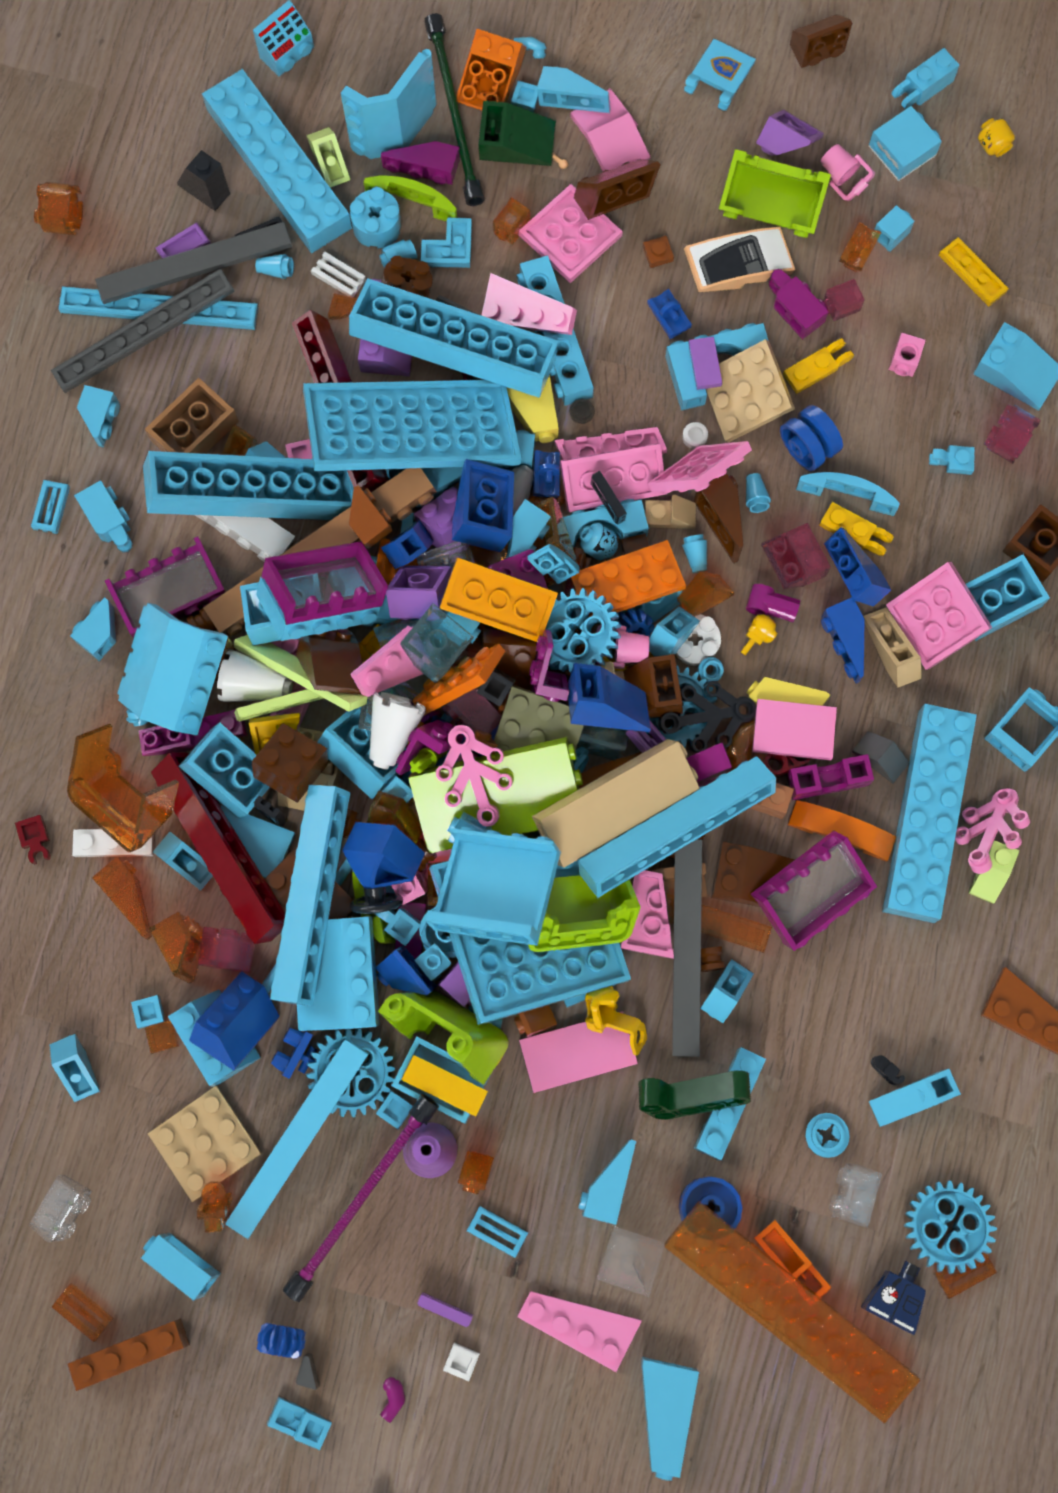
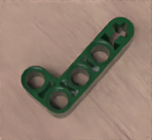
[638,1070,751,1120]

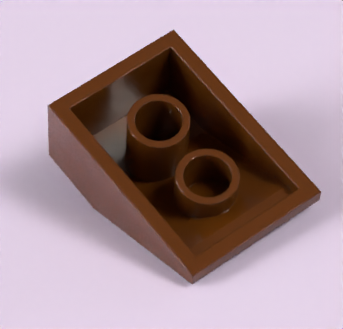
[694,473,743,564]
[296,629,362,695]
[711,842,795,913]
[265,846,354,920]

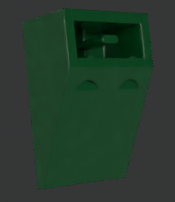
[478,101,556,166]

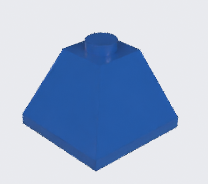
[375,945,437,995]

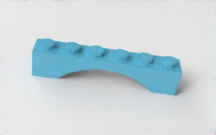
[438,499,551,648]

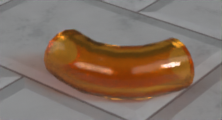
[726,718,755,771]

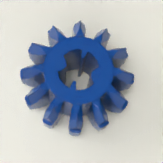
[613,608,655,643]
[257,1323,306,1359]

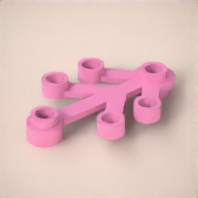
[436,725,513,827]
[955,788,1030,874]

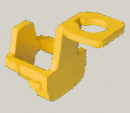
[585,986,647,1055]

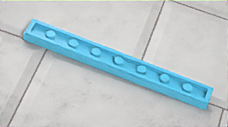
[59,286,258,330]
[225,1038,369,1239]

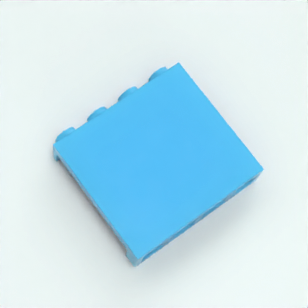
[425,827,561,946]

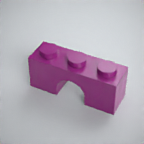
[786,754,874,801]

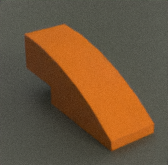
[754,1220,831,1307]

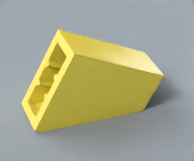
[507,375,559,443]
[746,677,830,706]

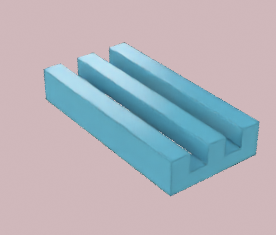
[31,480,70,534]
[467,1206,528,1258]

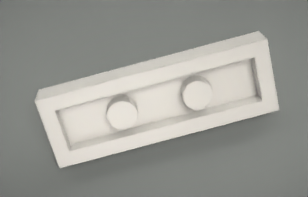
[72,829,154,857]

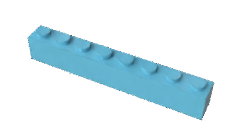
[578,756,776,898]
[270,785,350,1006]

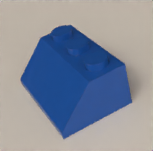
[189,971,279,1071]

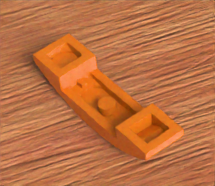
[788,800,896,862]

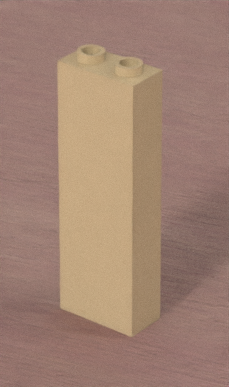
[532,739,700,868]

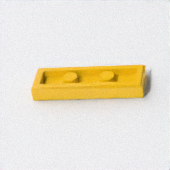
[939,237,1009,307]
[402,1055,488,1117]

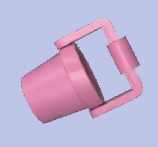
[820,144,875,201]
[595,625,649,669]

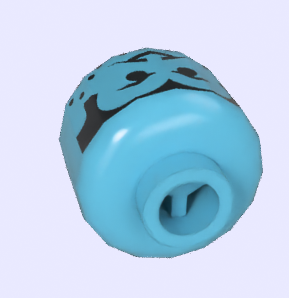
[580,523,618,561]

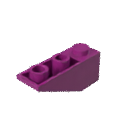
[381,141,460,185]

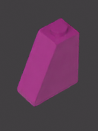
[686,743,732,787]

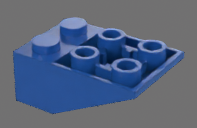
[568,663,651,732]

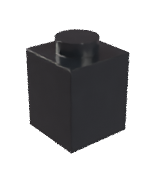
[477,667,516,706]

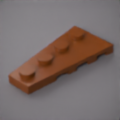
[981,967,1058,1055]

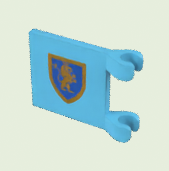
[684,39,756,111]

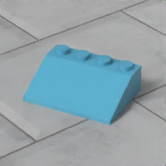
[297,916,380,1031]

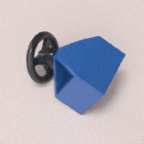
[343,822,425,914]

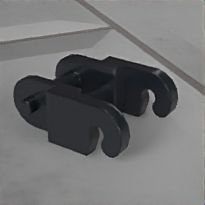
[871,1055,905,1085]

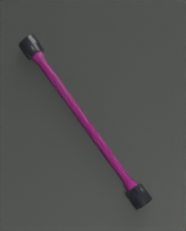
[283,1094,439,1302]

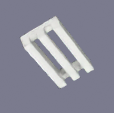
[311,252,366,299]

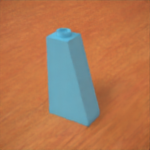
[641,1357,699,1481]

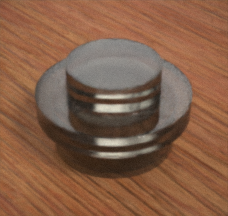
[569,399,594,424]

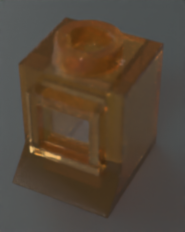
[493,197,530,245]

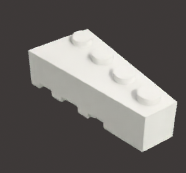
[195,515,295,562]

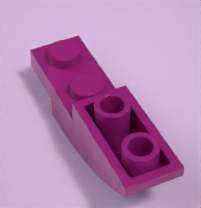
[138,709,247,756]

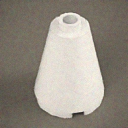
[217,650,293,702]
[369,692,426,769]

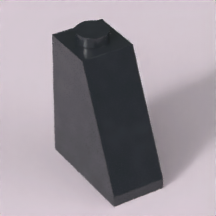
[177,150,230,211]

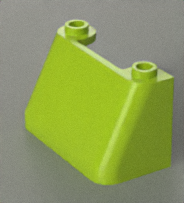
[719,149,831,238]
[528,875,641,952]
[378,990,509,1085]

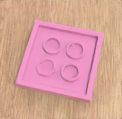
[519,184,623,283]
[648,441,752,494]
[886,562,993,670]

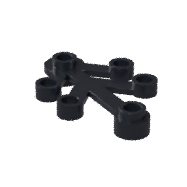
[658,681,756,753]

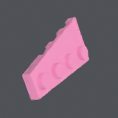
[555,427,667,460]
[517,1291,642,1372]

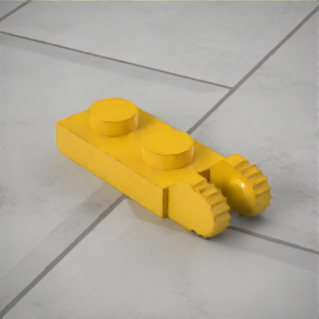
[783,338,854,394]
[819,502,894,556]

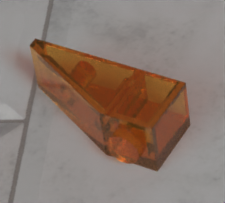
[92,857,152,940]

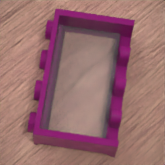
[104,536,226,638]
[261,541,388,625]
[751,830,877,951]

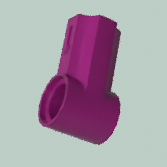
[746,584,801,623]

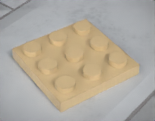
[706,339,795,442]
[148,1086,262,1202]

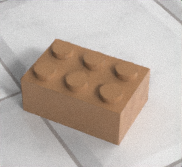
[144,378,239,454]

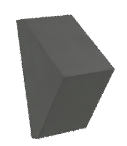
[852,731,909,784]

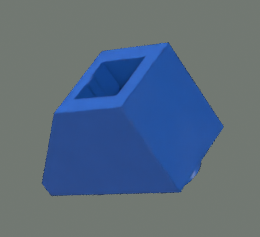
[381,520,434,569]

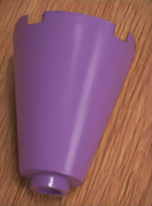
[403,1122,457,1178]

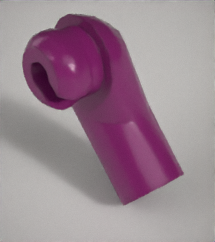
[380,1377,405,1423]

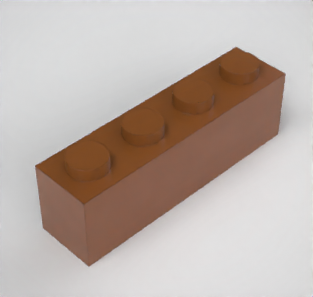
[68,1318,190,1391]

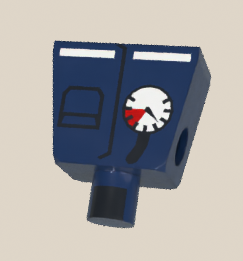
[861,1261,926,1335]

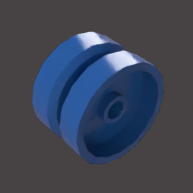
[780,405,843,471]
[678,1176,743,1240]

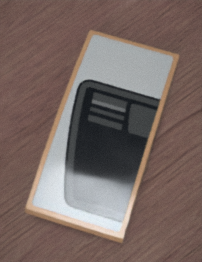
[684,227,795,292]

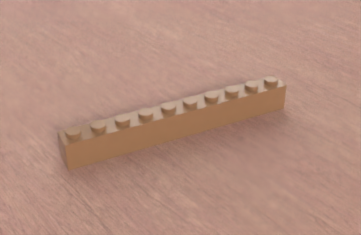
[203,468,436,636]

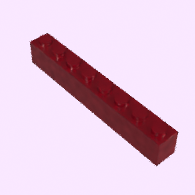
[292,309,389,492]
[151,752,286,944]

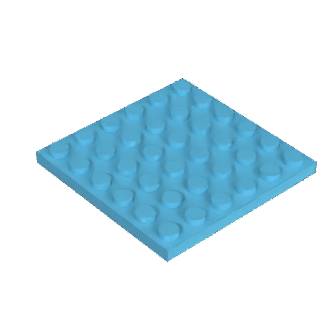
[429,838,631,1025]

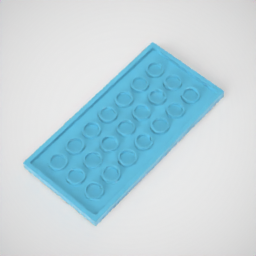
[303,380,522,471]

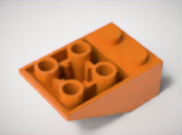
[456,29,527,110]

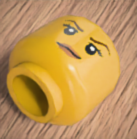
[978,118,1015,157]

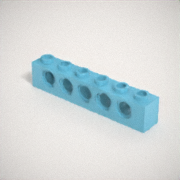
[517,256,594,406]

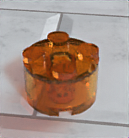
[34,182,83,236]

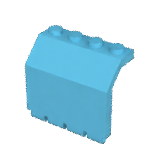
[341,49,436,159]
[117,603,228,735]

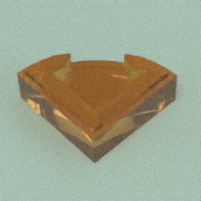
[328,293,358,320]

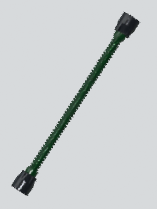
[424,13,485,206]

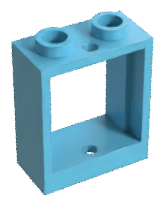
[984,687,1058,772]
[141,1233,221,1301]

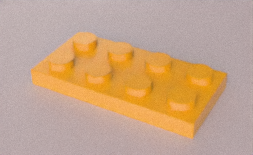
[439,557,558,642]

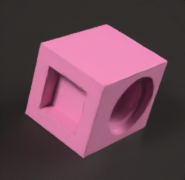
[889,333,926,377]
[391,870,431,905]

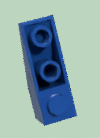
[824,527,891,606]
[821,597,865,684]

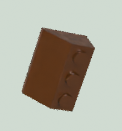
[573,159,660,220]

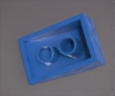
[452,459,514,552]

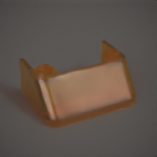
[67,723,179,852]

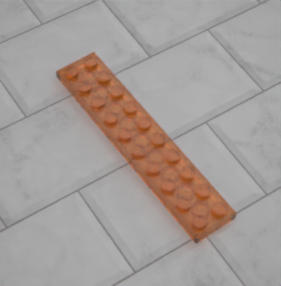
[664,1201,921,1424]

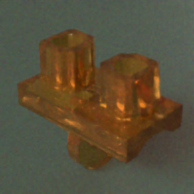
[839,222,881,272]
[196,1181,232,1232]

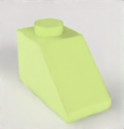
[307,127,350,188]
[969,840,1019,904]

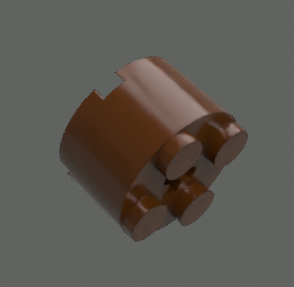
[381,256,433,298]

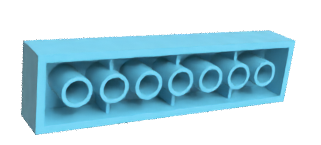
[202,69,352,254]
[349,278,559,398]
[143,451,354,520]
[882,704,977,923]

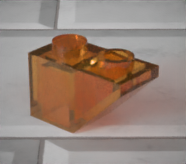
[367,791,423,845]
[458,1150,495,1194]

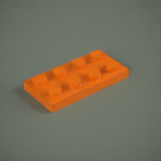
[570,540,686,618]
[412,643,505,716]

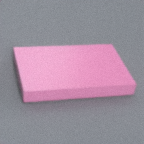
[752,699,837,760]

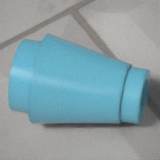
[255,254,294,279]
[746,473,771,513]
[682,534,707,573]

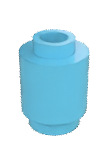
[379,239,418,268]

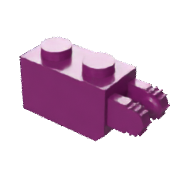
[768,269,829,340]

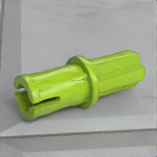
[409,748,447,774]

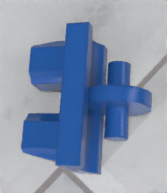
[647,289,692,339]
[533,450,560,498]
[270,1028,317,1079]

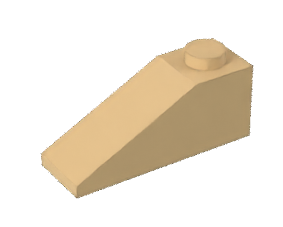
[863,607,921,688]

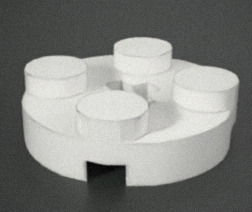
[675,614,721,666]

